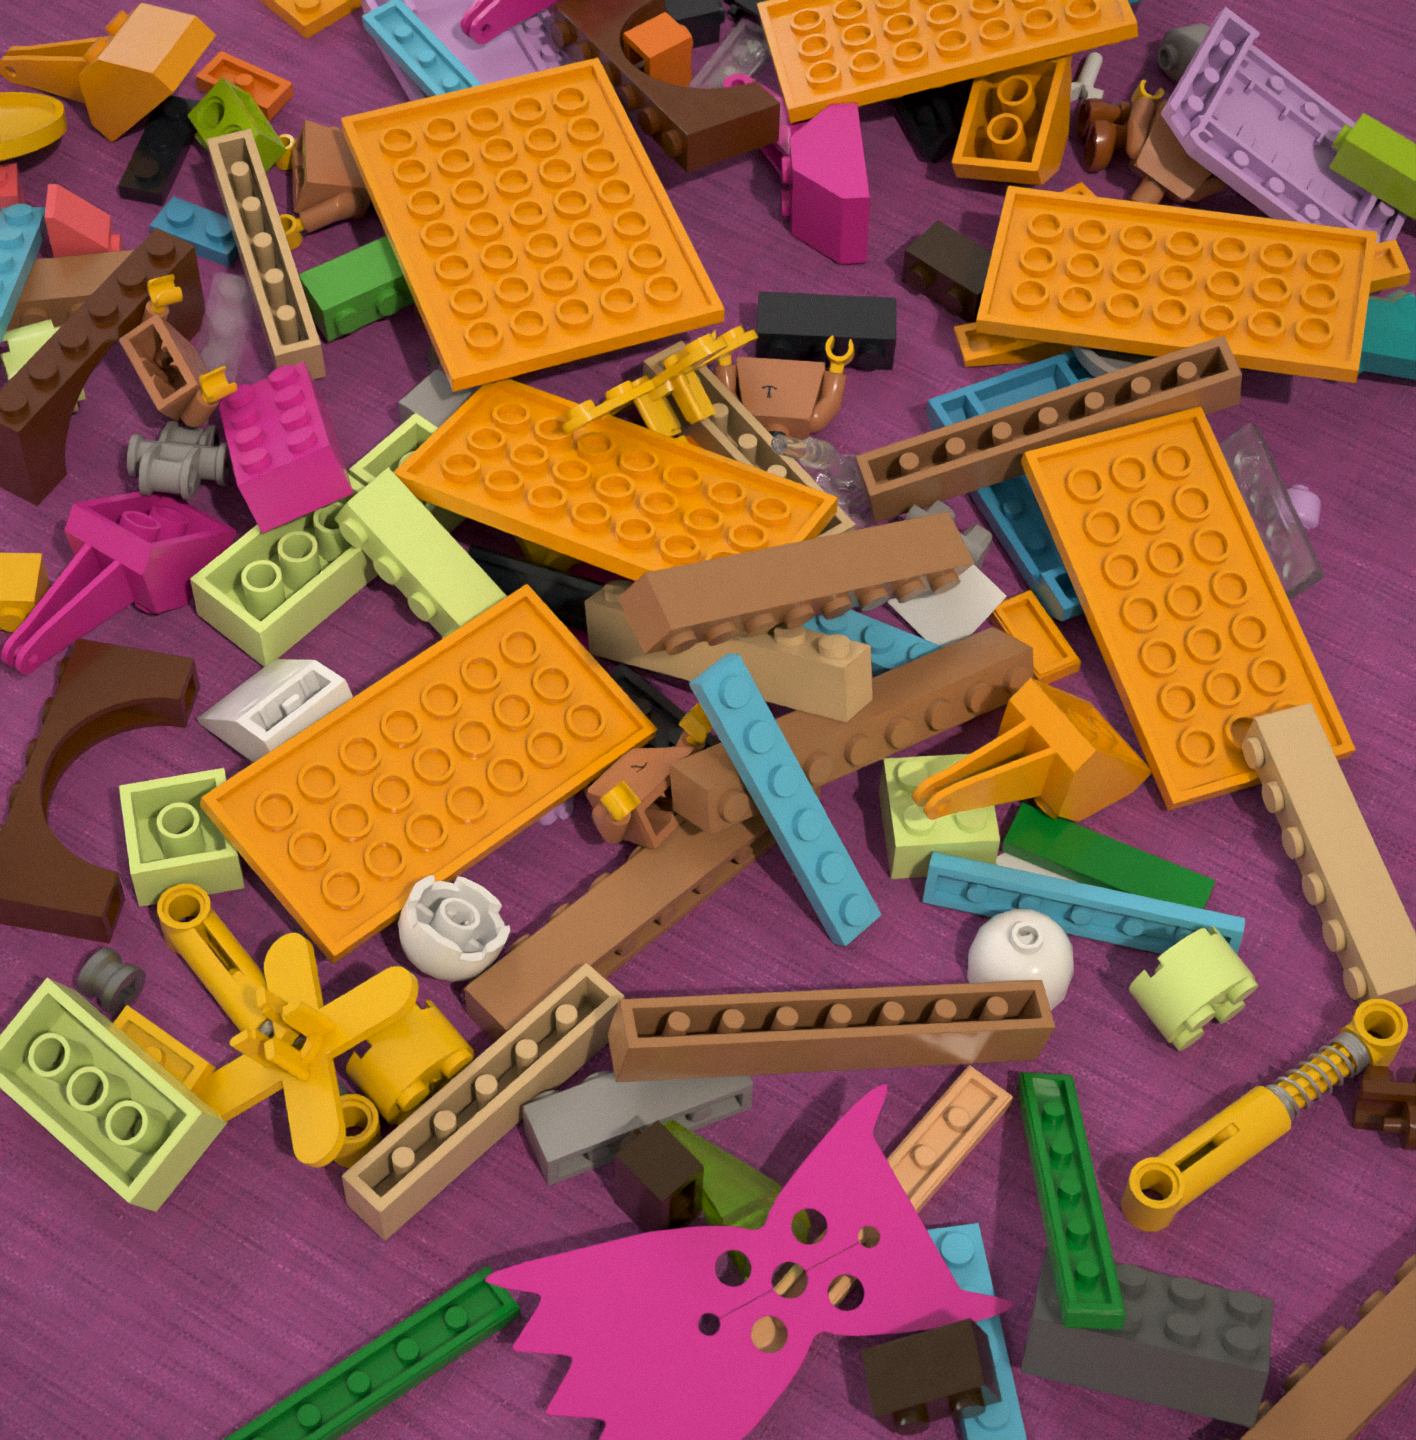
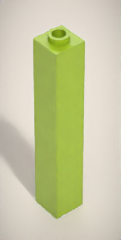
[1328,112,1416,220]

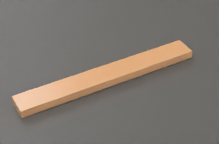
[751,1065,1013,1353]

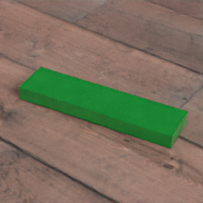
[1001,802,1216,909]

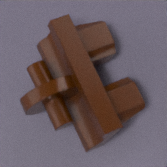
[1351,1065,1416,1151]

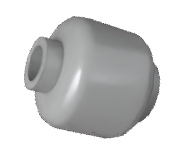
[1157,23,1210,83]

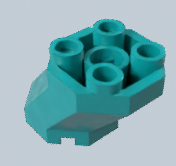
[1358,289,1416,380]

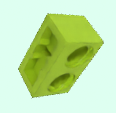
[188,77,287,173]

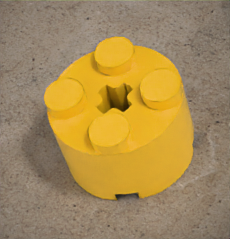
[346,1000,475,1126]

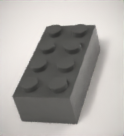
[1020,1247,1273,1428]

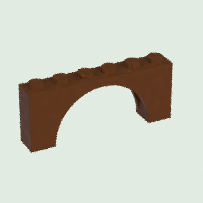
[551,0,780,173]
[0,227,208,506]
[0,638,200,944]

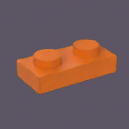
[196,51,294,121]

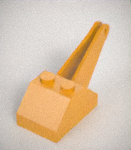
[0,3,216,143]
[952,55,1073,185]
[912,678,1152,822]

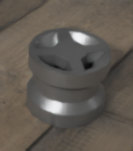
[77,947,146,1016]

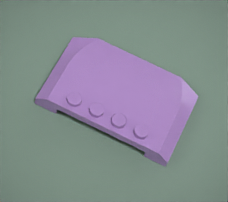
[1161,7,1407,244]

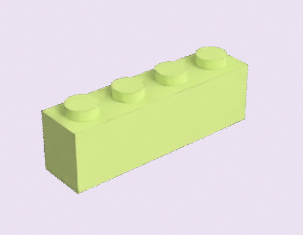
[334,467,507,639]

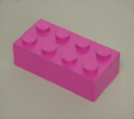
[218,361,354,534]

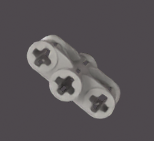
[127,421,232,500]

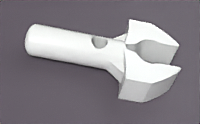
[1070,52,1104,103]

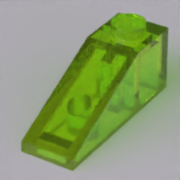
[664,1120,810,1281]

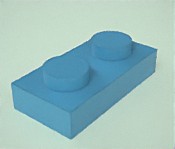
[149,196,239,268]

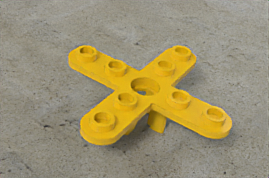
[562,325,758,437]
[196,933,419,1168]

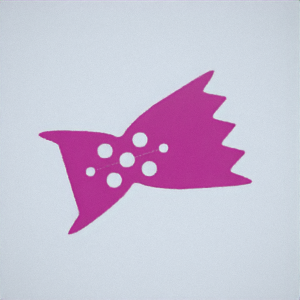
[485,1084,1013,1440]

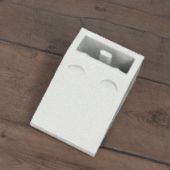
[197,659,353,763]

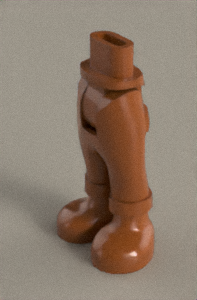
[1076,98,1157,172]

